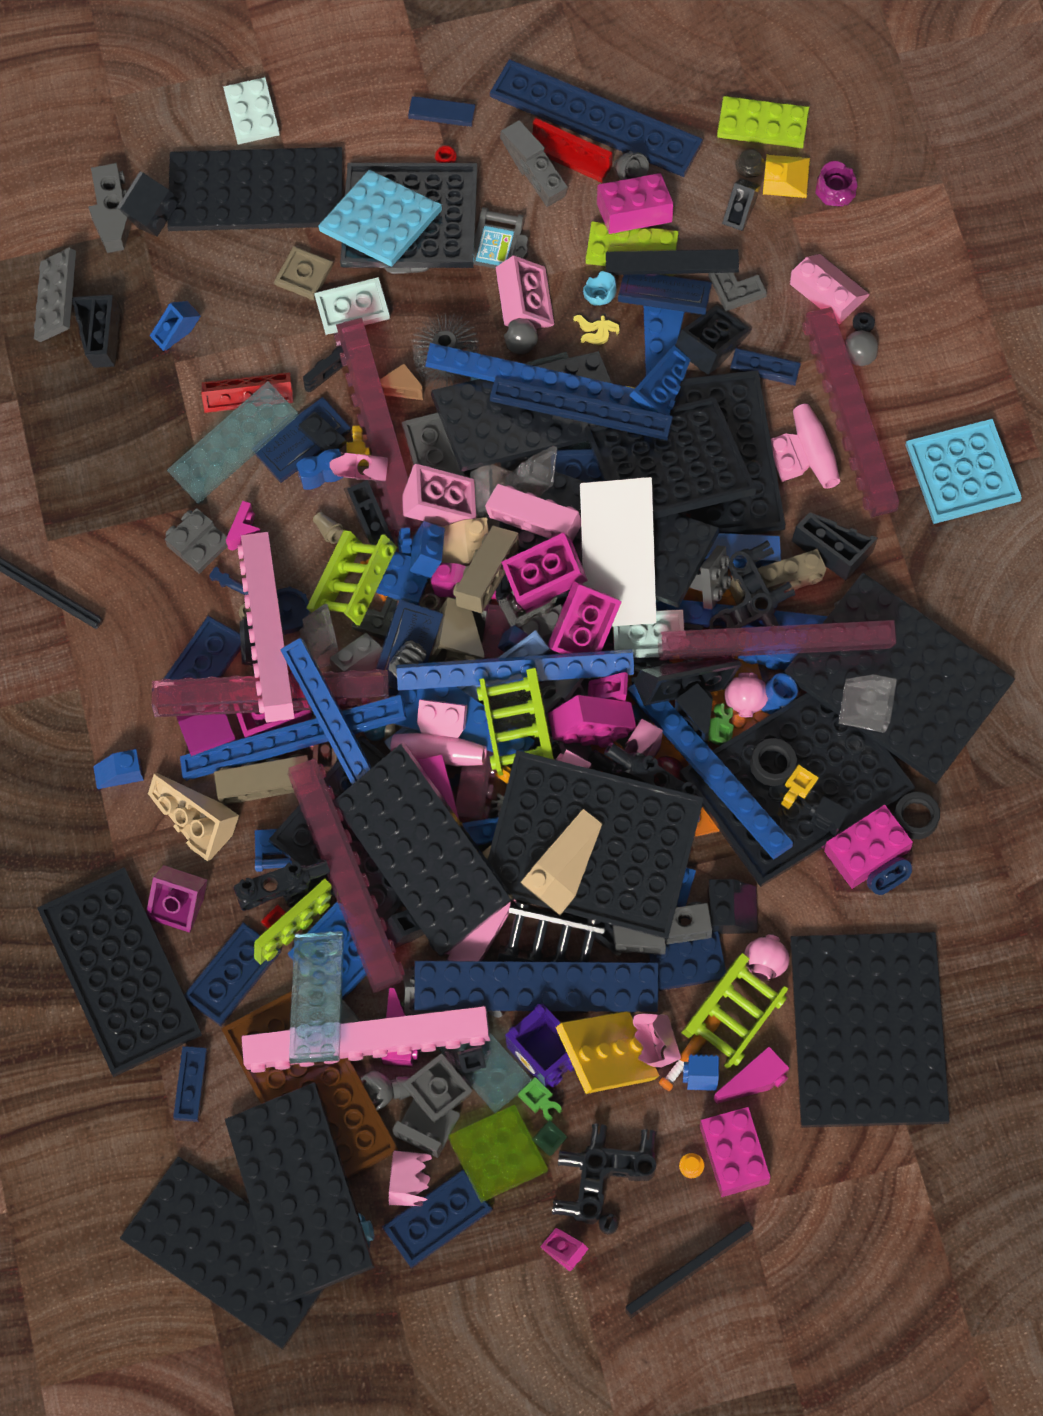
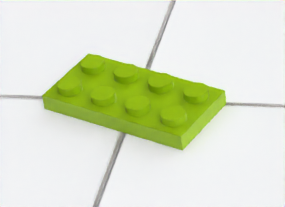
[717,96,809,148]
[586,222,678,266]
[254,879,332,965]

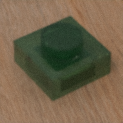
[532,1120,567,1156]

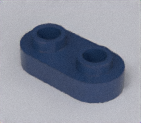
[867,857,912,895]

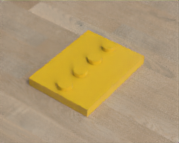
[556,1012,659,1094]

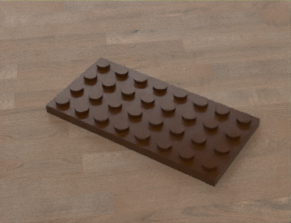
[221,983,398,1179]

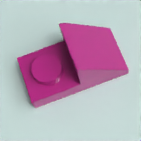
[226,501,261,551]
[588,672,628,701]
[540,1228,588,1271]

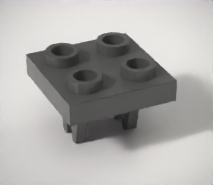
[690,545,731,609]

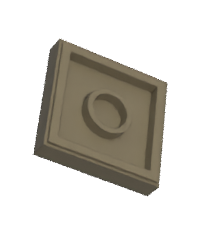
[274,246,333,300]

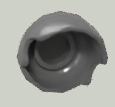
[504,318,538,355]
[845,330,878,366]
[361,1070,393,1110]

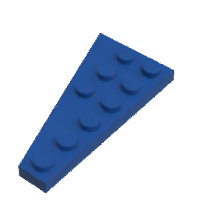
[393,687,536,756]

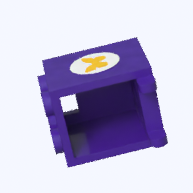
[505,1003,575,1088]

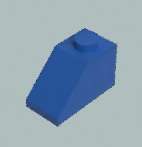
[150,301,201,351]
[93,749,144,789]

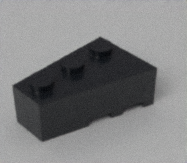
[72,295,121,368]
[792,512,878,581]

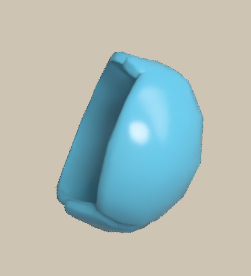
[583,271,617,306]

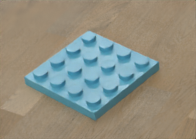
[319,170,442,267]
[905,419,1022,524]

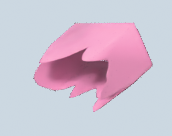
[330,452,388,481]
[625,719,663,759]
[633,1014,681,1068]
[389,1151,432,1206]

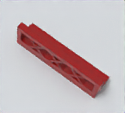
[532,118,612,183]
[201,372,293,413]

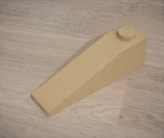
[148,773,239,861]
[521,809,602,915]

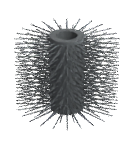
[412,313,480,390]

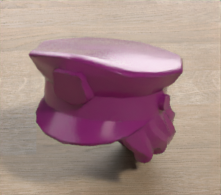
[815,161,858,207]

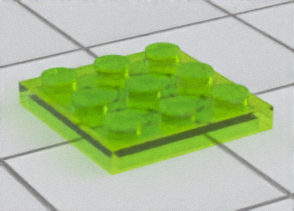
[448,1104,548,1203]

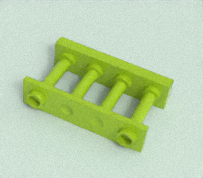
[307,530,397,626]
[476,668,554,776]
[681,953,788,1069]

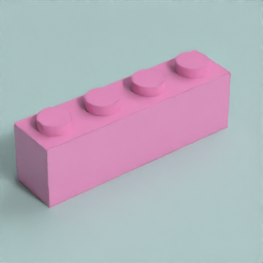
[485,484,581,542]

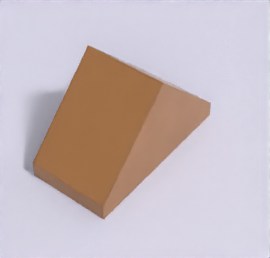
[377,364,423,400]

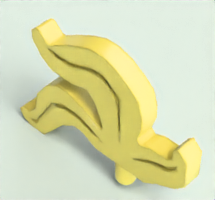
[574,315,619,345]

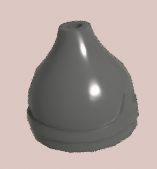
[614,151,649,180]

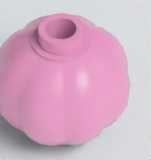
[725,673,768,718]
[744,934,790,981]

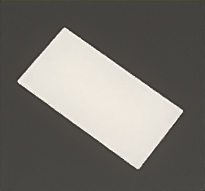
[580,477,656,626]

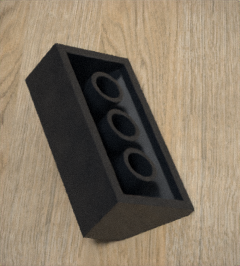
[634,653,741,706]

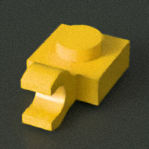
[346,425,370,466]
[781,765,818,809]

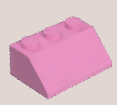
[790,254,869,324]
[496,255,554,329]
[403,464,476,526]

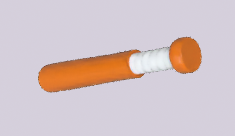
[659,1015,721,1091]

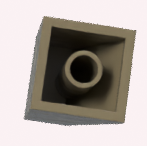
[428,597,484,663]

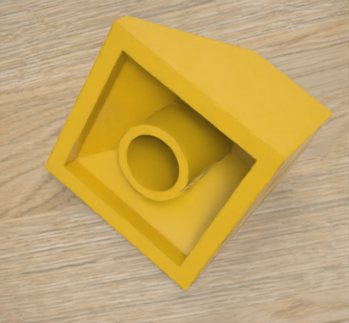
[763,155,810,198]

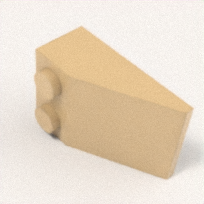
[441,518,488,566]

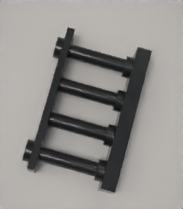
[497,900,605,962]

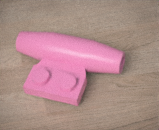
[770,404,840,489]
[391,699,487,766]

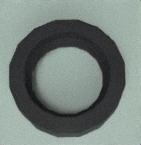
[750,738,797,786]
[894,792,940,840]

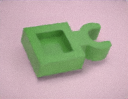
[708,703,734,746]
[518,1077,562,1122]

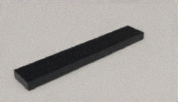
[606,249,739,275]
[625,1222,754,1319]

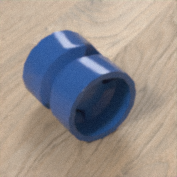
[761,673,798,714]

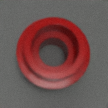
[435,146,457,163]

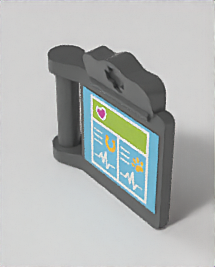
[474,207,529,269]

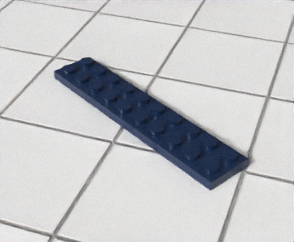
[490,59,703,177]
[414,961,658,1012]

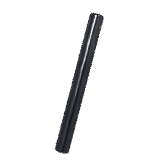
[0,556,103,629]

